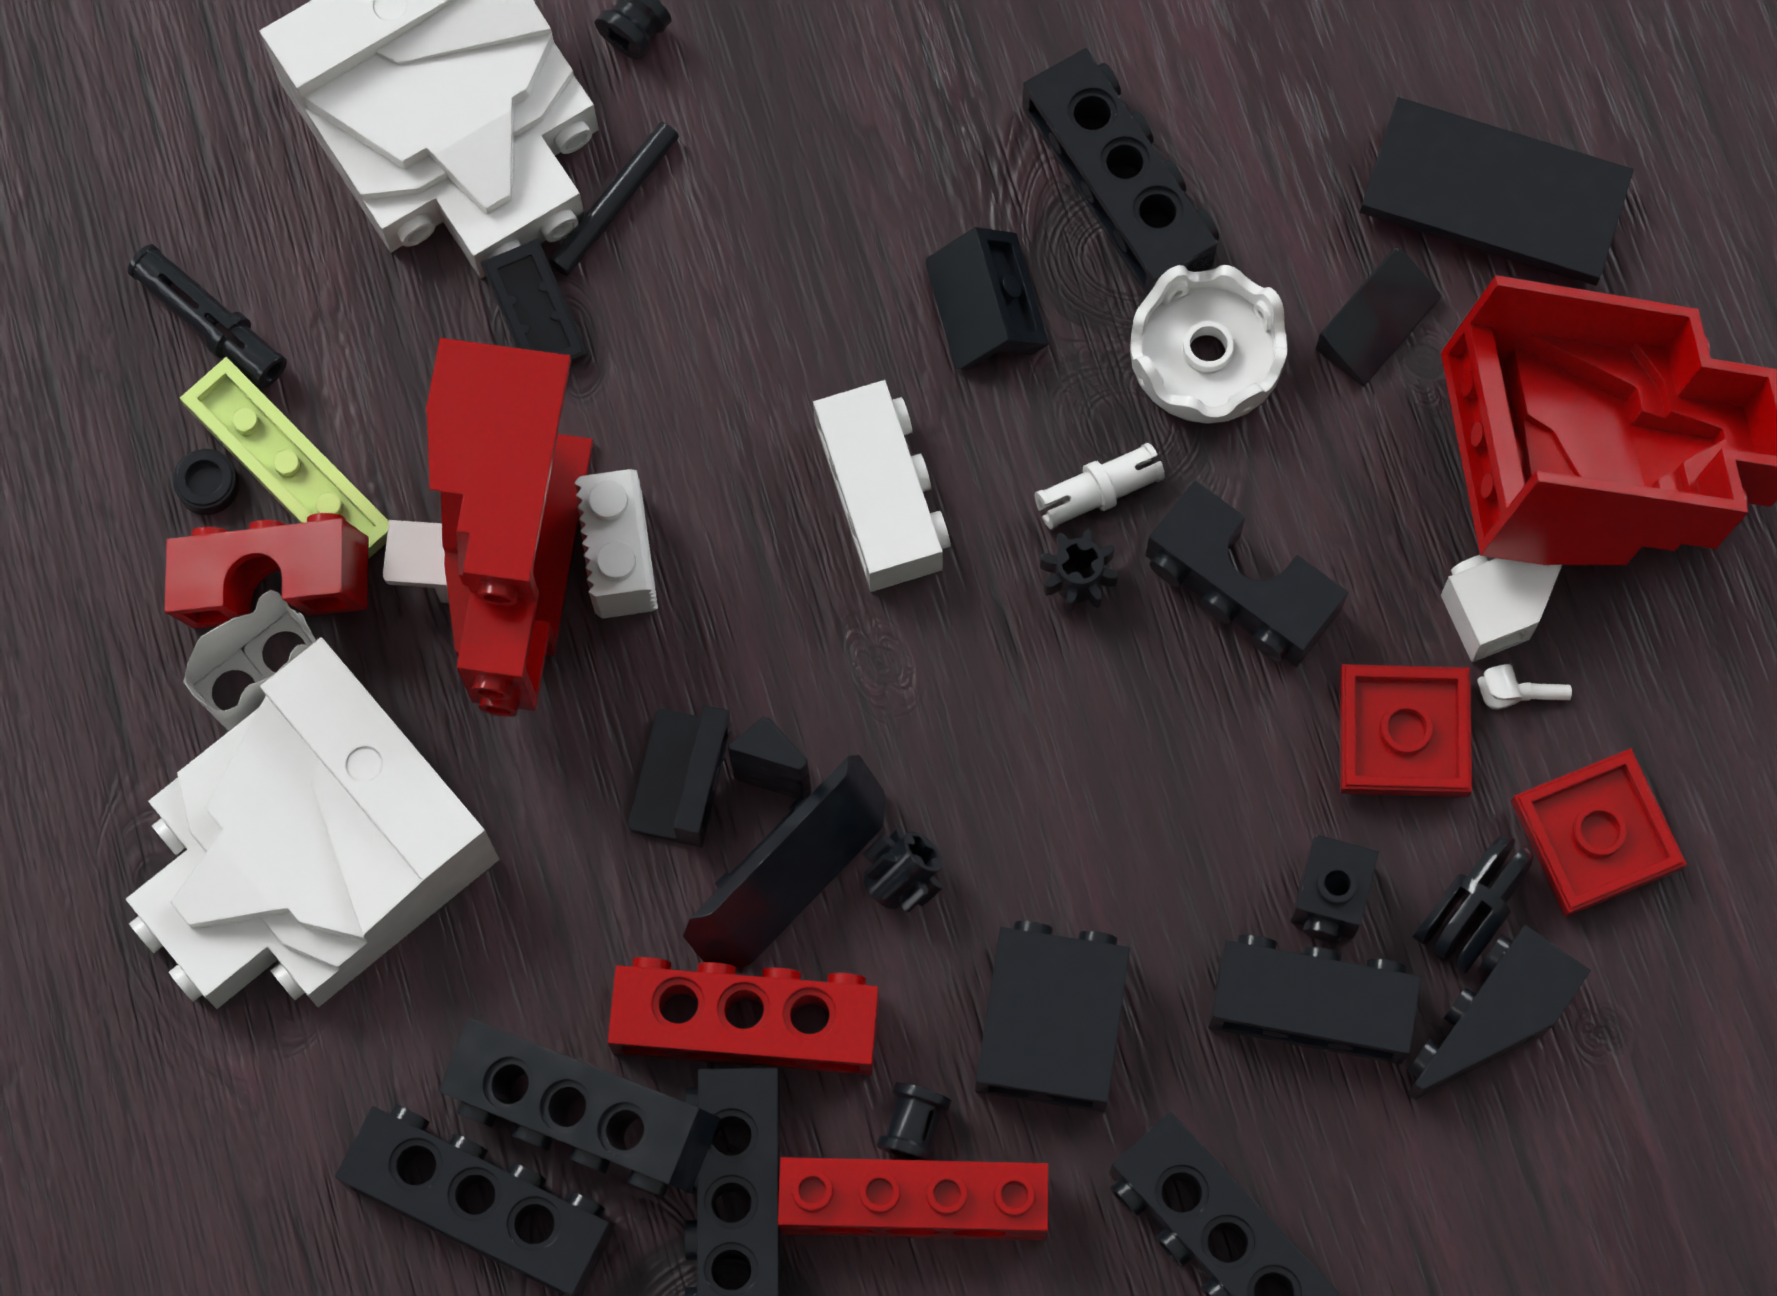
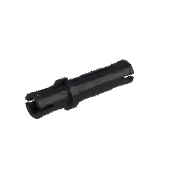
[127,244,287,389]

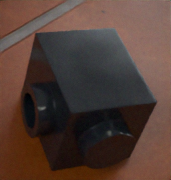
[1290,834,1379,942]

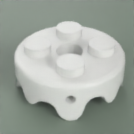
[1130,265,1288,424]

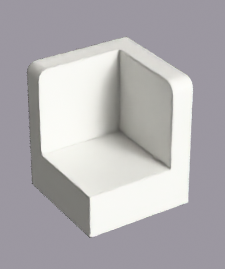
[383,520,449,603]

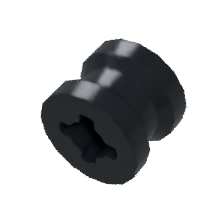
[594,0,672,60]

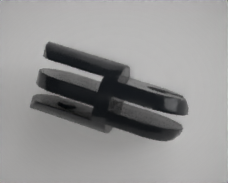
[1412,836,1533,974]

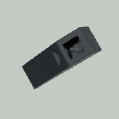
[1407,925,1591,1100]

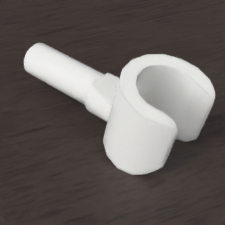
[1477,664,1572,710]

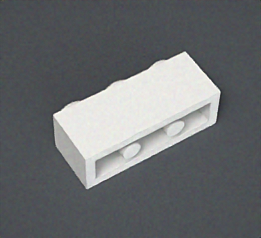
[813,380,951,592]

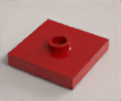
[1340,664,1472,797]
[1511,748,1687,918]

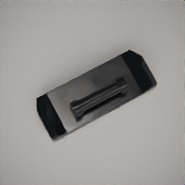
[683,755,885,968]

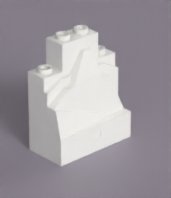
[259,0,599,279]
[125,637,500,1009]

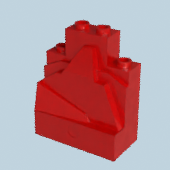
[1441,275,1777,566]
[425,338,593,717]

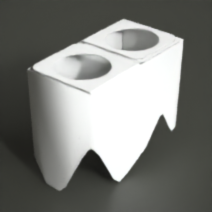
[183,590,317,731]

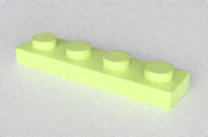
[180,357,389,559]

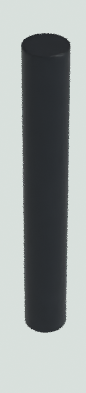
[549,122,679,276]

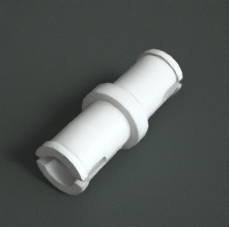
[1034,443,1165,529]

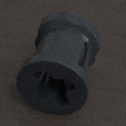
[876,1082,952,1161]

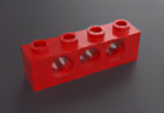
[608,957,879,1075]
[778,1157,1048,1241]

